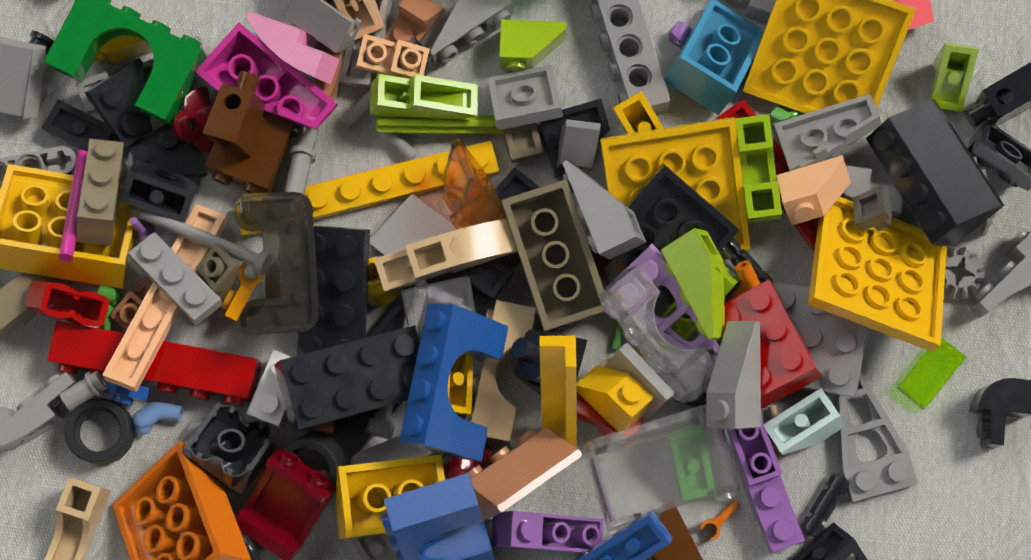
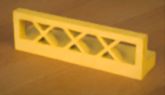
[540,335,577,463]

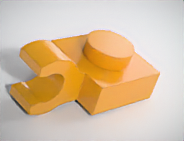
[221,262,263,323]

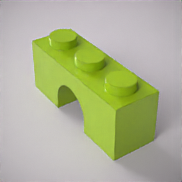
[735,114,782,224]

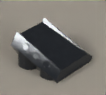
[182,402,276,496]

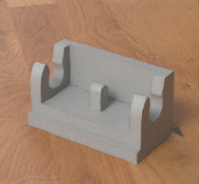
[283,0,362,53]

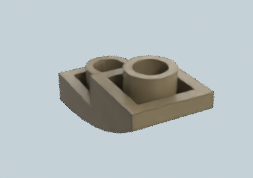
[196,243,238,317]

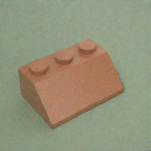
[465,427,582,524]

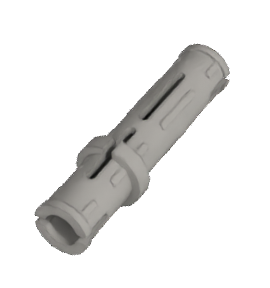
[280,124,319,217]

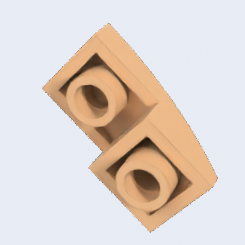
[354,34,430,79]

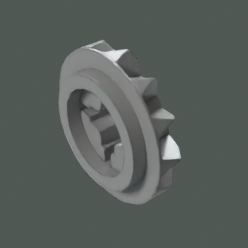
[944,247,985,300]

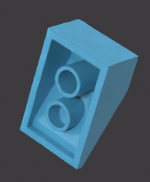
[664,0,764,115]

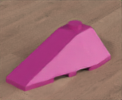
[195,22,338,130]

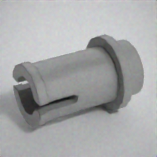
[60,371,108,411]

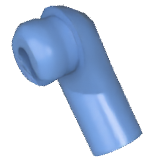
[132,402,183,435]

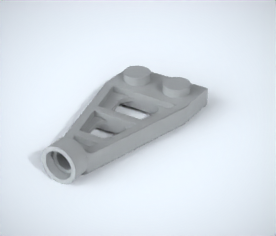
[836,370,918,502]

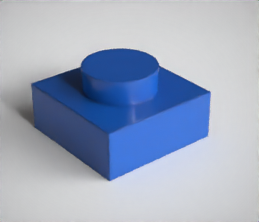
[103,381,150,406]

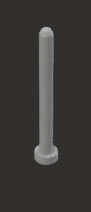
[131,206,272,275]

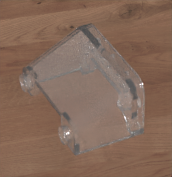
[583,404,740,532]

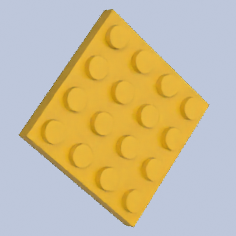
[742,0,916,135]
[600,117,751,272]
[808,197,947,352]

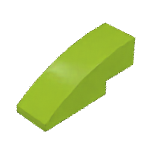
[370,74,478,120]

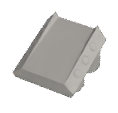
[0,37,48,119]

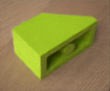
[500,19,567,72]

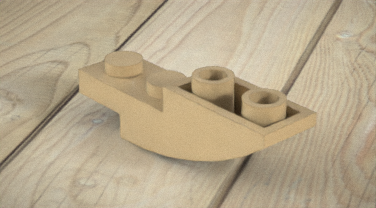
[374,218,518,293]

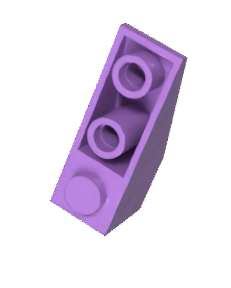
[491,511,604,553]

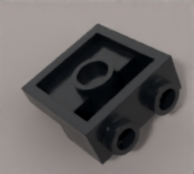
[967,119,1031,191]

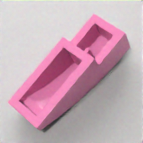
[246,11,340,85]

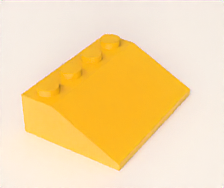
[0,164,138,289]

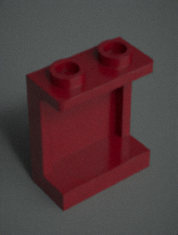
[235,448,336,560]

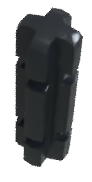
[721,238,773,284]
[800,473,849,538]

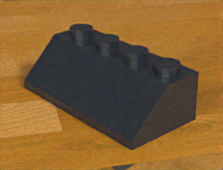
[866,99,1005,246]

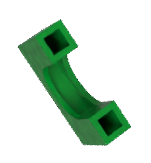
[44,0,207,126]

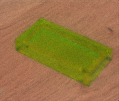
[896,337,967,410]

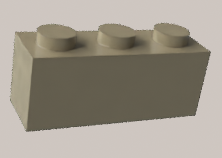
[77,139,124,246]

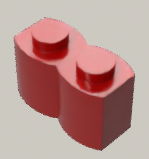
[25,281,110,326]

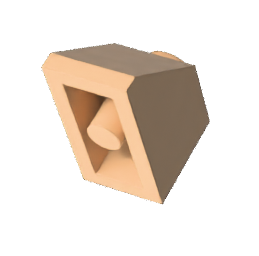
[776,155,851,226]

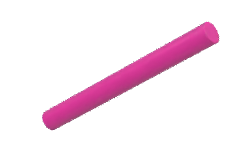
[59,149,88,262]

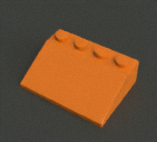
[112,441,251,560]

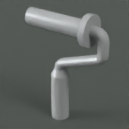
[341,80,417,161]

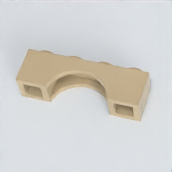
[465,300,536,445]
[44,476,111,560]

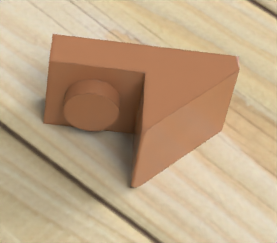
[384,0,445,44]

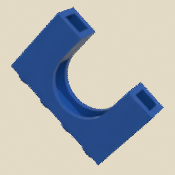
[399,304,509,462]
[381,473,495,560]

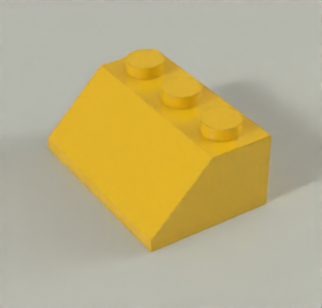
[335,454,445,540]

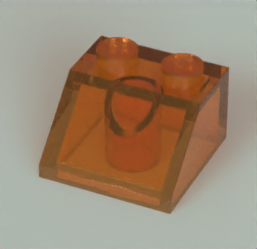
[442,138,506,229]

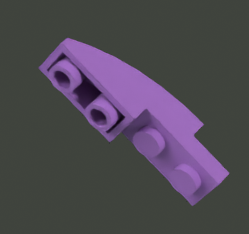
[727,418,805,553]

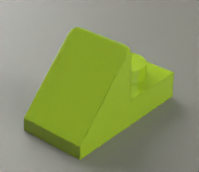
[929,43,979,112]

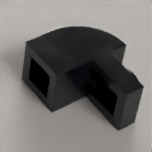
[969,378,1031,449]

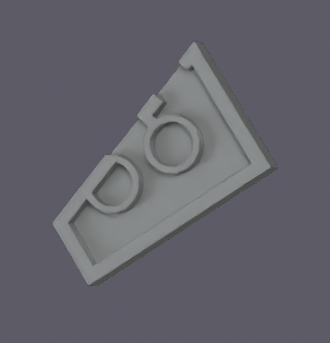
[774,94,881,171]

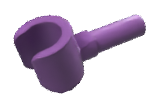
[669,21,691,46]
[129,217,157,243]

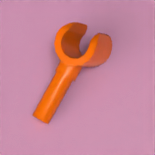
[700,500,740,541]

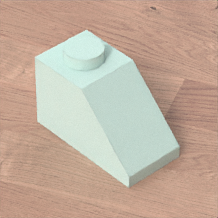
[764,388,845,455]

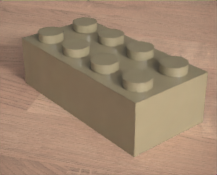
[501,179,610,332]

